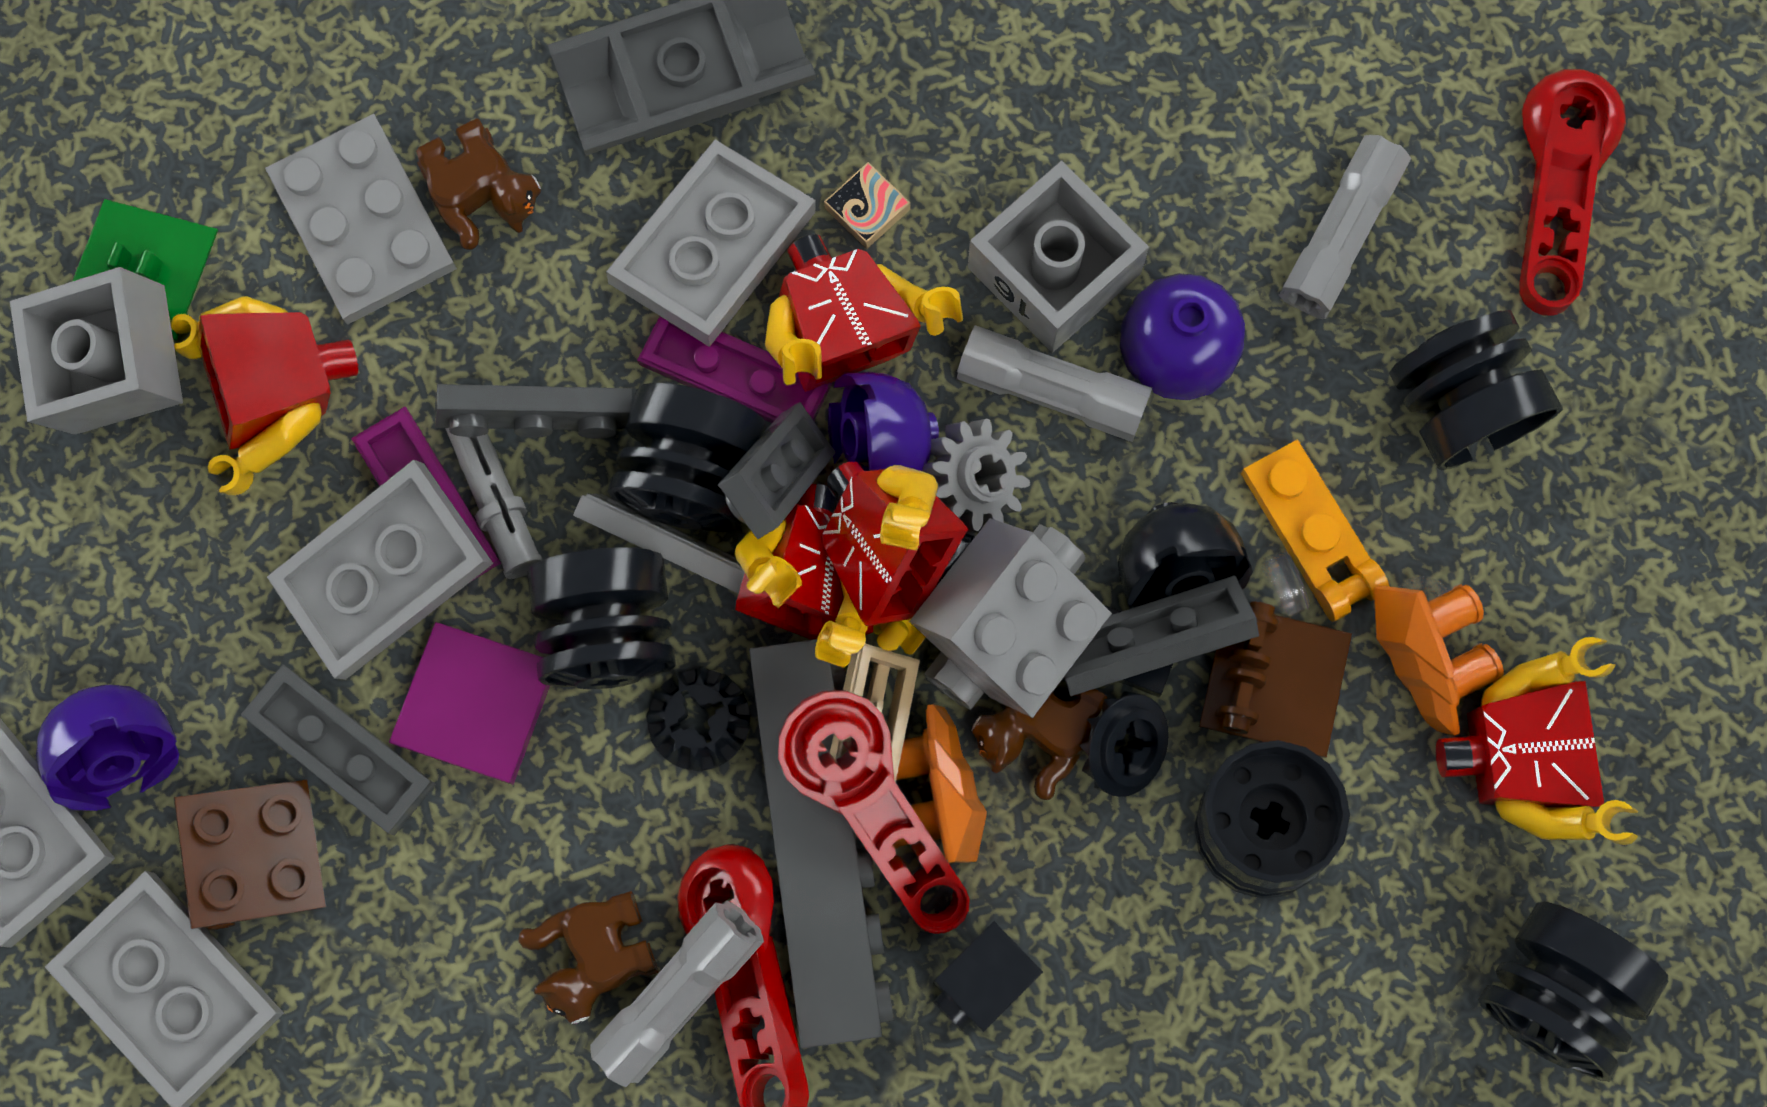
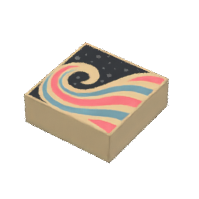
[824,162,910,249]

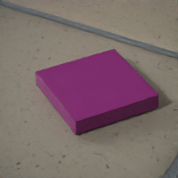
[389,622,550,785]

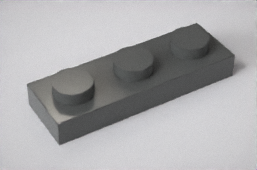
[435,384,632,439]
[719,402,836,539]
[1063,576,1259,696]
[241,664,436,836]

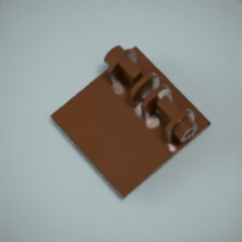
[1199,601,1352,758]
[174,780,326,930]

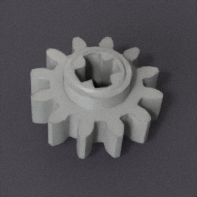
[922,419,1030,532]

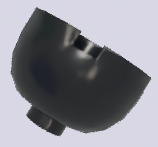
[1118,502,1253,608]

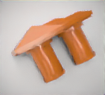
[1374,584,1504,736]
[893,704,987,863]

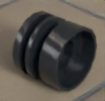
[1389,310,1563,470]
[607,382,766,532]
[527,547,676,689]
[1194,740,1350,899]
[1478,901,1668,1082]

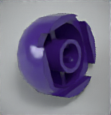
[1120,273,1245,400]
[828,372,939,471]
[36,685,179,811]

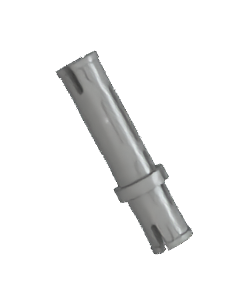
[445,428,543,579]

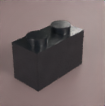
[933,921,1043,1032]

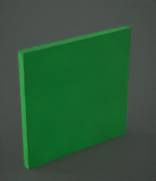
[72,199,218,341]

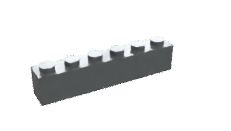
[749,639,894,1049]

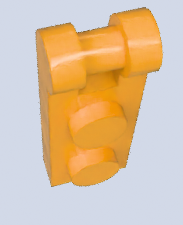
[1240,439,1390,622]

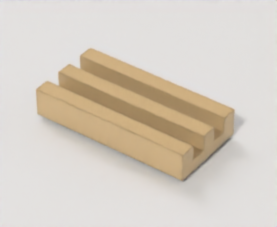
[830,643,920,782]

